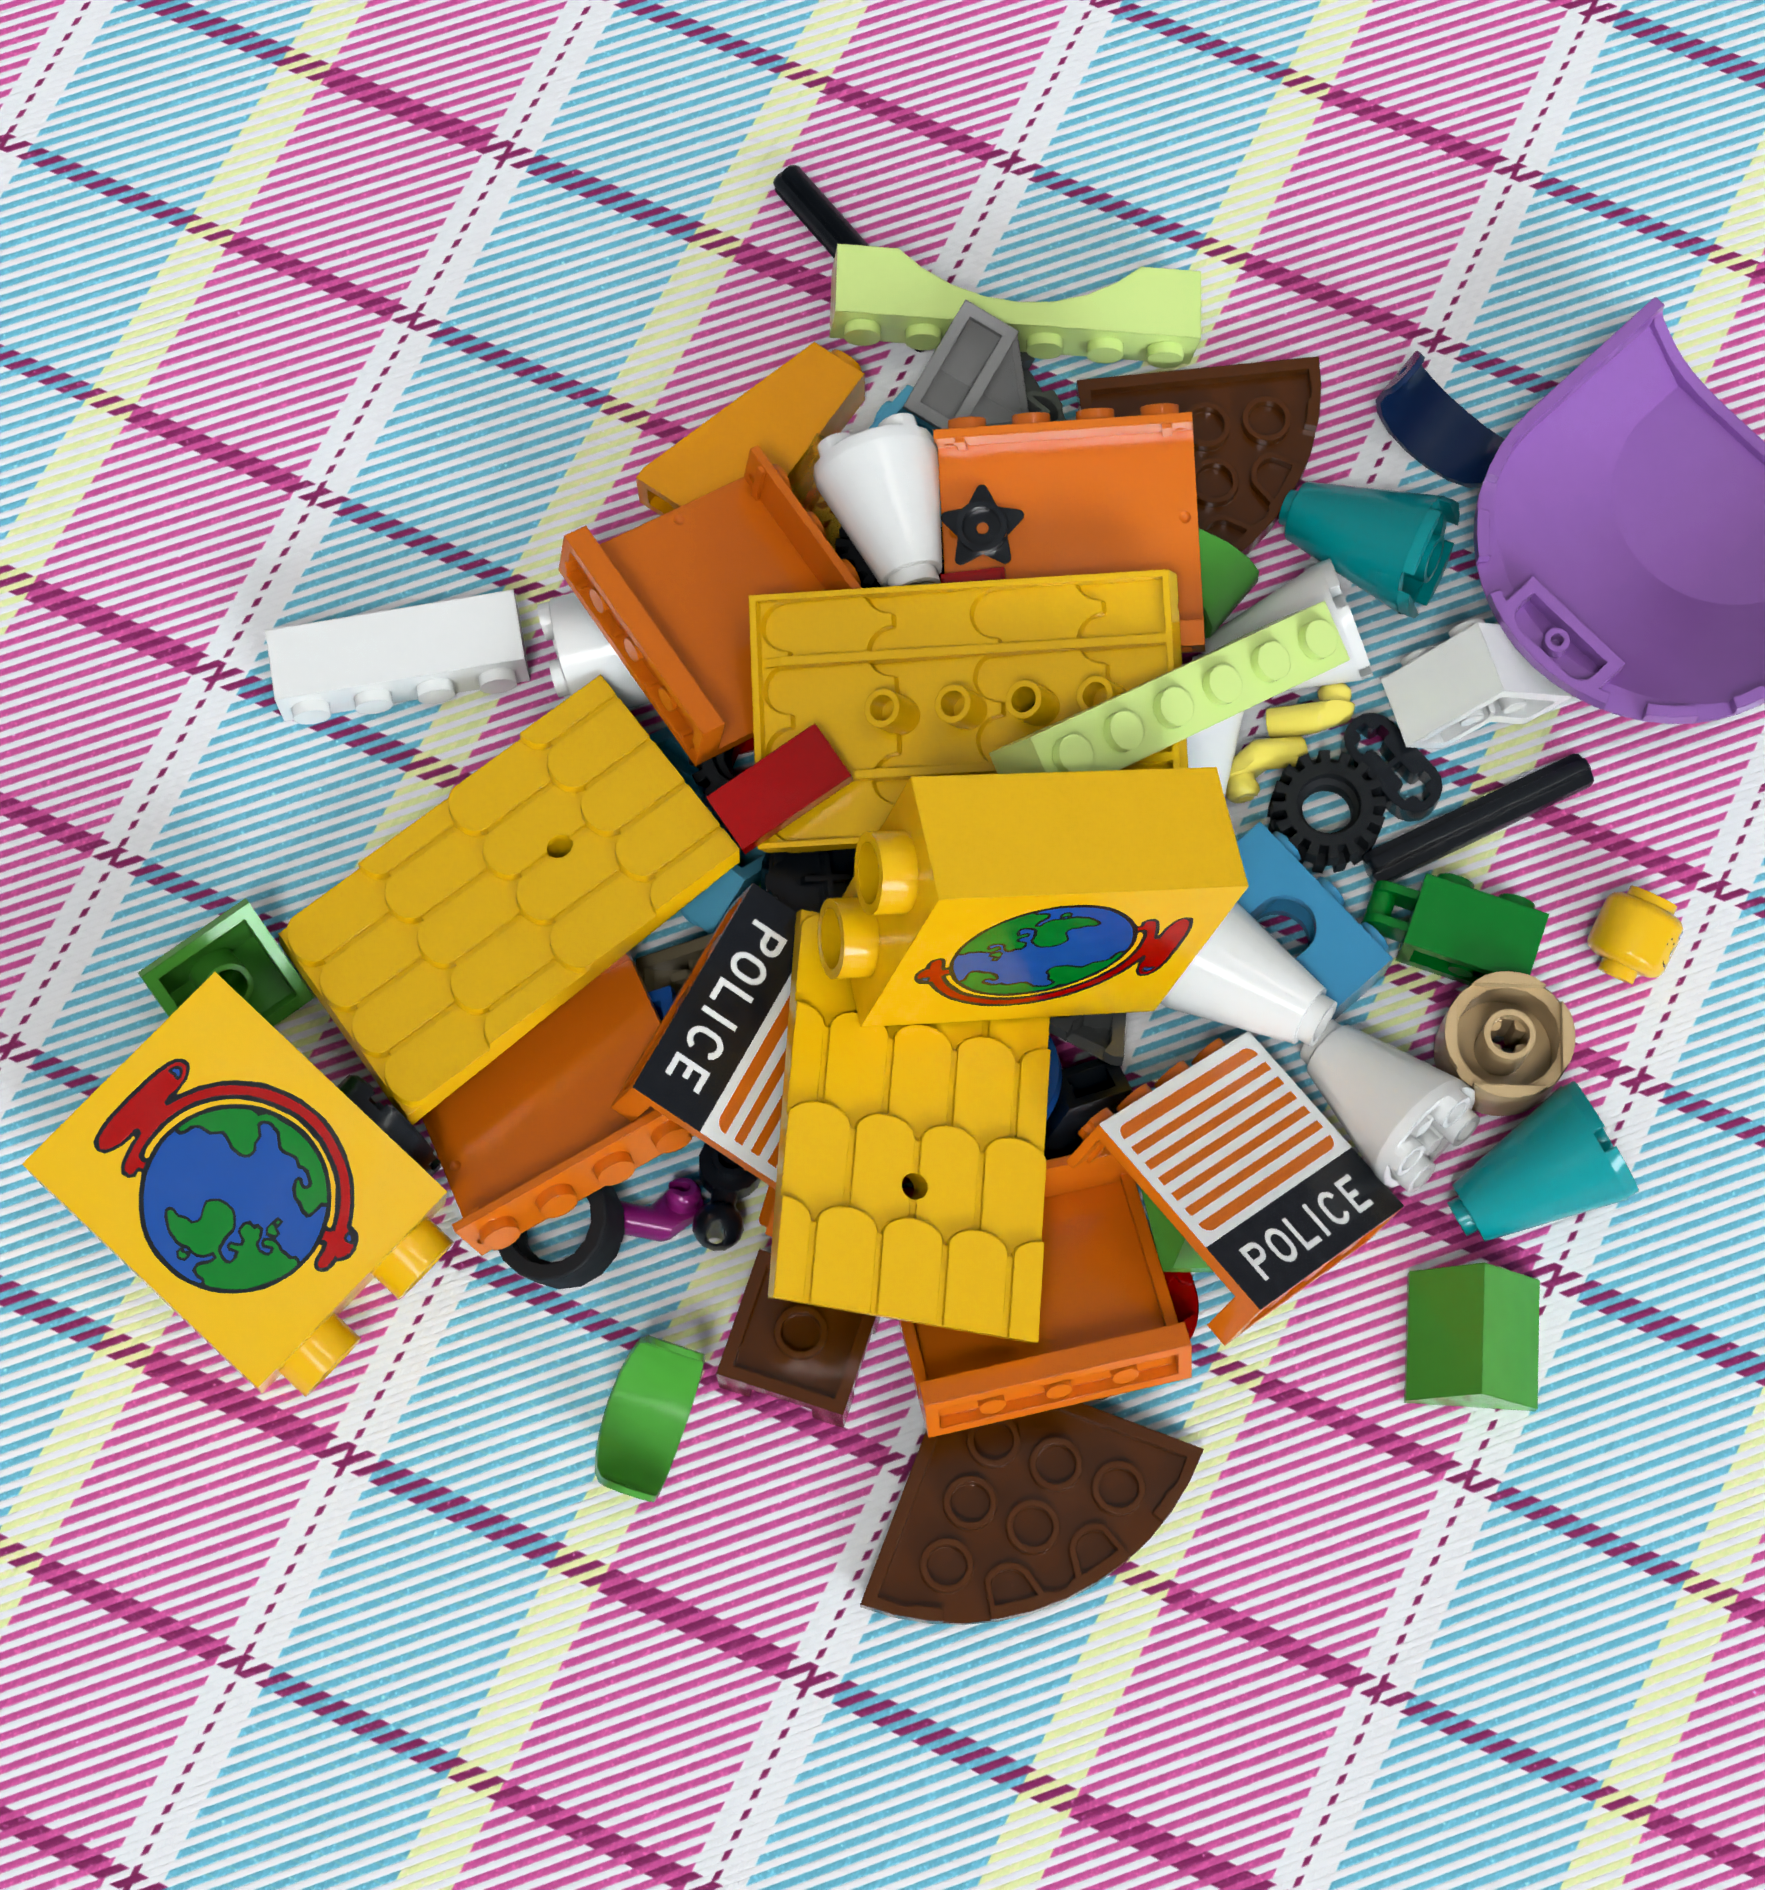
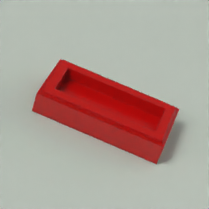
[706,723,854,854]

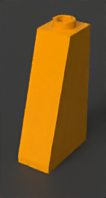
[636,342,865,516]

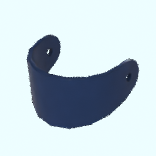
[1375,351,1505,488]

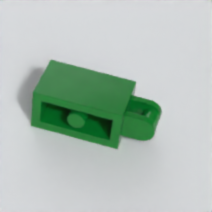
[1361,873,1549,985]

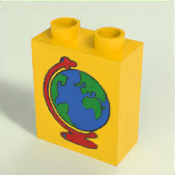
[818,767,1249,1027]
[22,972,454,1397]

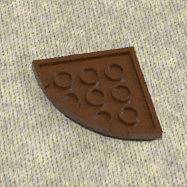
[1076,356,1321,555]
[860,1403,1204,1625]

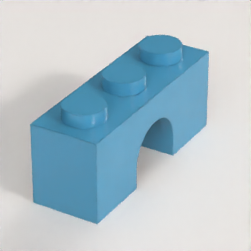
[1237,822,1393,1020]

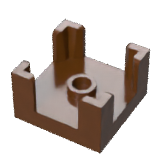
[716,1249,881,1428]

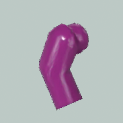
[620,1178,703,1242]

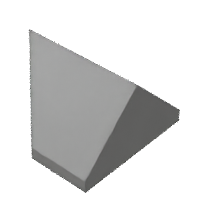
[902,300,1029,429]

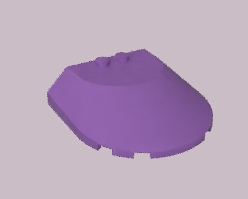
[1473,297,1765,724]

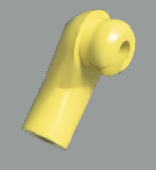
[1266,683,1355,738]
[1226,736,1308,803]

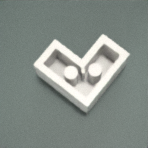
[1381,618,1573,749]

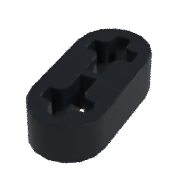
[1340,713,1443,822]

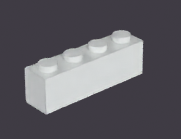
[265,589,530,725]

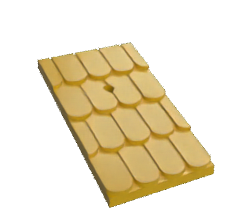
[748,569,1188,853]
[278,674,740,1125]
[768,909,1051,1343]

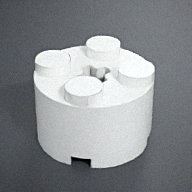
[537,592,651,708]

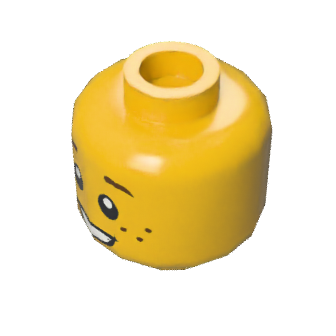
[1587,885,1684,985]

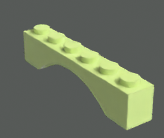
[829,244,1201,368]
[989,601,1350,774]

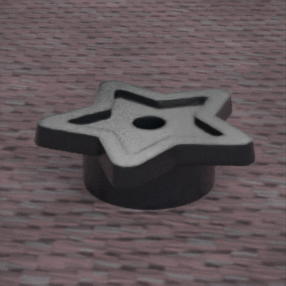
[941,485,1024,565]

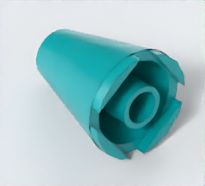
[1279,481,1460,618]
[1447,1081,1639,1242]

